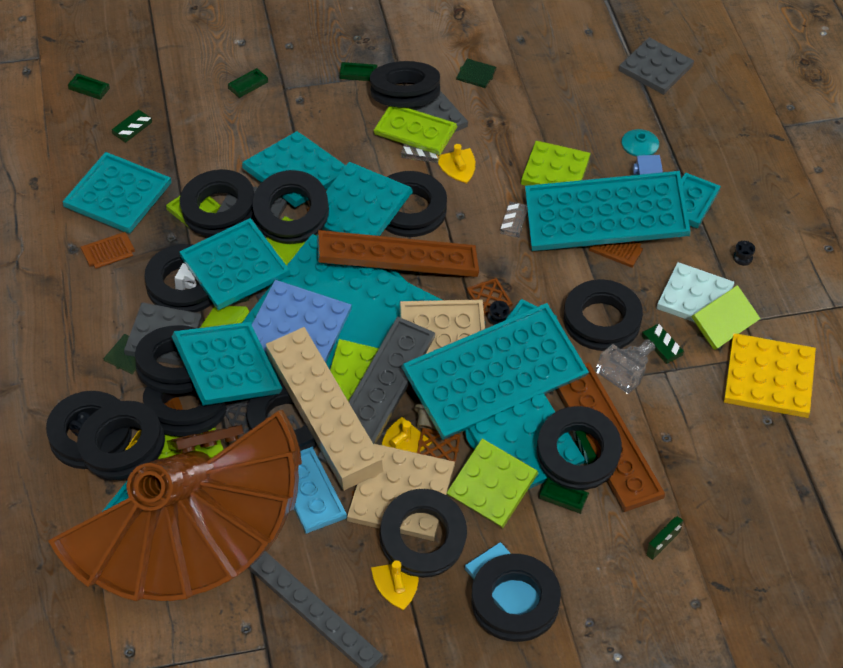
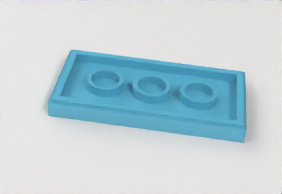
[294,447,347,534]
[465,542,540,615]

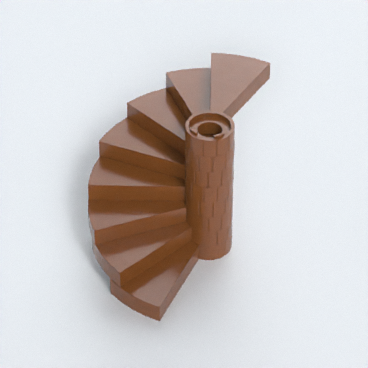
[48,409,302,601]

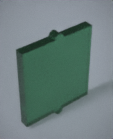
[456,58,497,88]
[103,334,136,374]

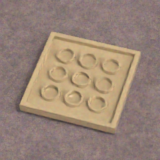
[399,300,485,354]
[347,444,455,541]

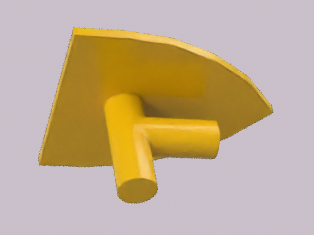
[435,144,475,184]
[382,417,432,453]
[371,560,419,610]

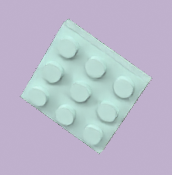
[657,262,734,322]

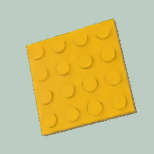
[724,333,816,418]

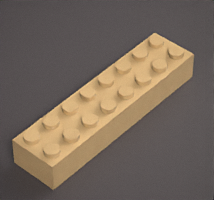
[266,327,383,490]

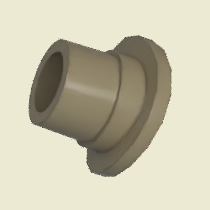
[414,404,435,430]

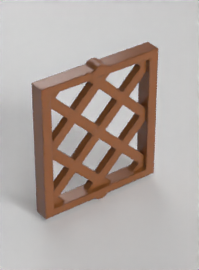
[467,278,513,316]
[417,428,461,463]

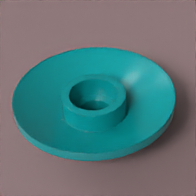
[622,129,659,157]

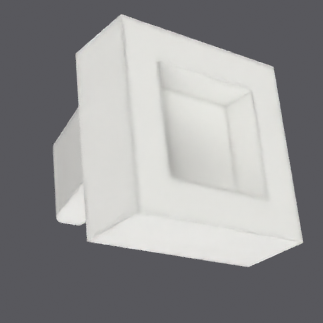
[175,263,198,290]

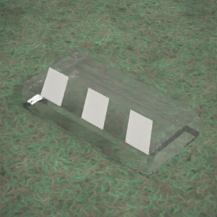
[401,144,441,163]
[500,201,528,238]

